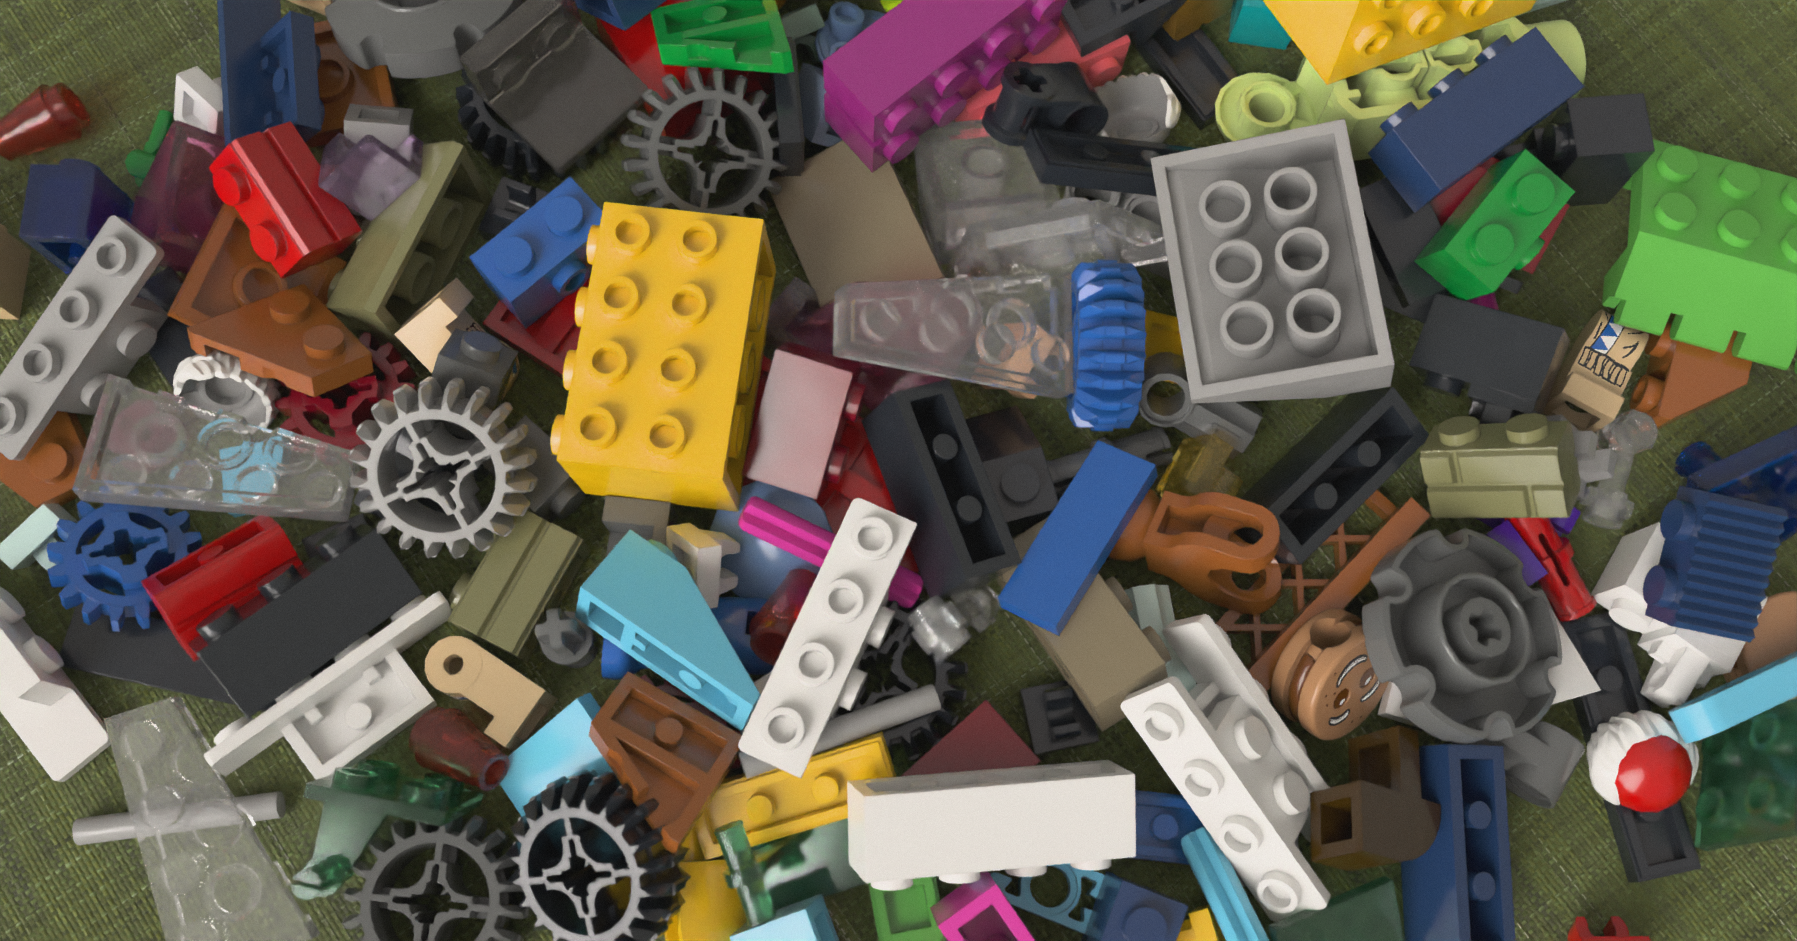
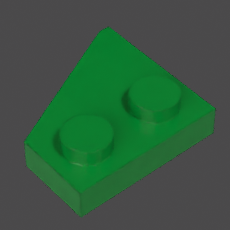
[651,0,794,74]

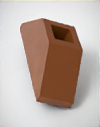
[1630,313,1752,437]

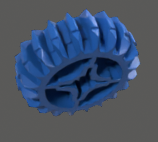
[1064,259,1147,432]

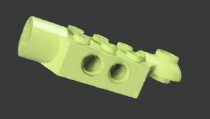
[1215,16,1586,161]

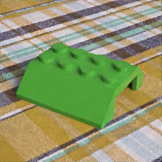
[1602,139,1797,374]

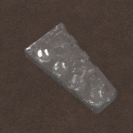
[833,272,1074,399]
[72,373,360,522]
[104,697,320,941]

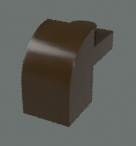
[1310,725,1441,871]

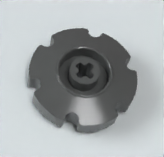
[325,0,525,78]
[1362,529,1562,745]

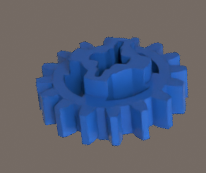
[46,488,202,632]

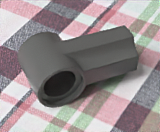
[1139,352,1262,460]
[1457,721,1585,809]

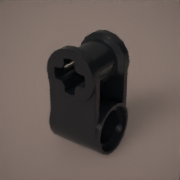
[982,61,1109,147]

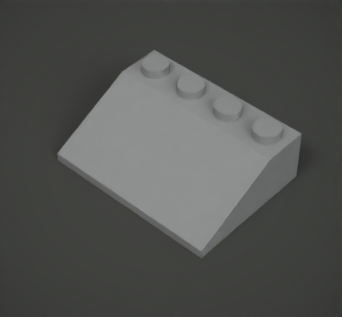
[1150,119,1395,404]

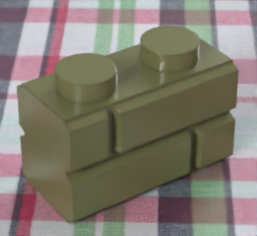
[1420,413,1581,518]
[448,511,591,663]

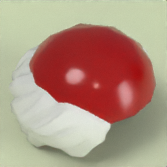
[1586,710,1699,813]

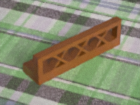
[1215,490,1431,691]

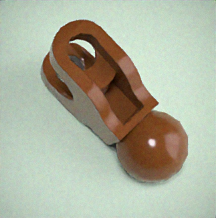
[1108,489,1282,614]

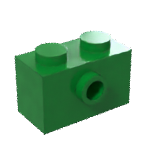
[1414,149,1575,301]

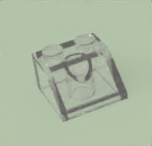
[914,119,1061,265]

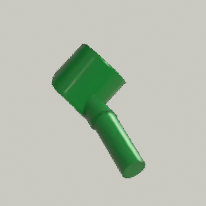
[125,110,174,194]

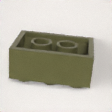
[326,141,492,356]

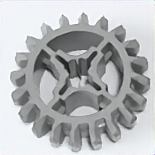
[349,377,538,559]

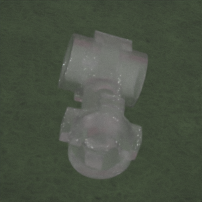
[1580,409,1658,529]
[907,585,999,662]

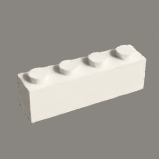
[847,760,1136,890]

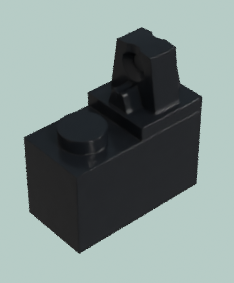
[1493,93,1655,206]
[1409,293,1570,424]

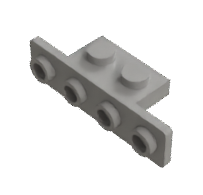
[0,215,168,460]

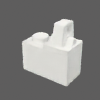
[1591,522,1768,708]

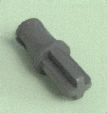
[535,608,598,668]

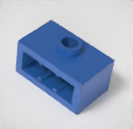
[469,177,602,329]

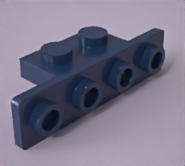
[217,0,325,148]

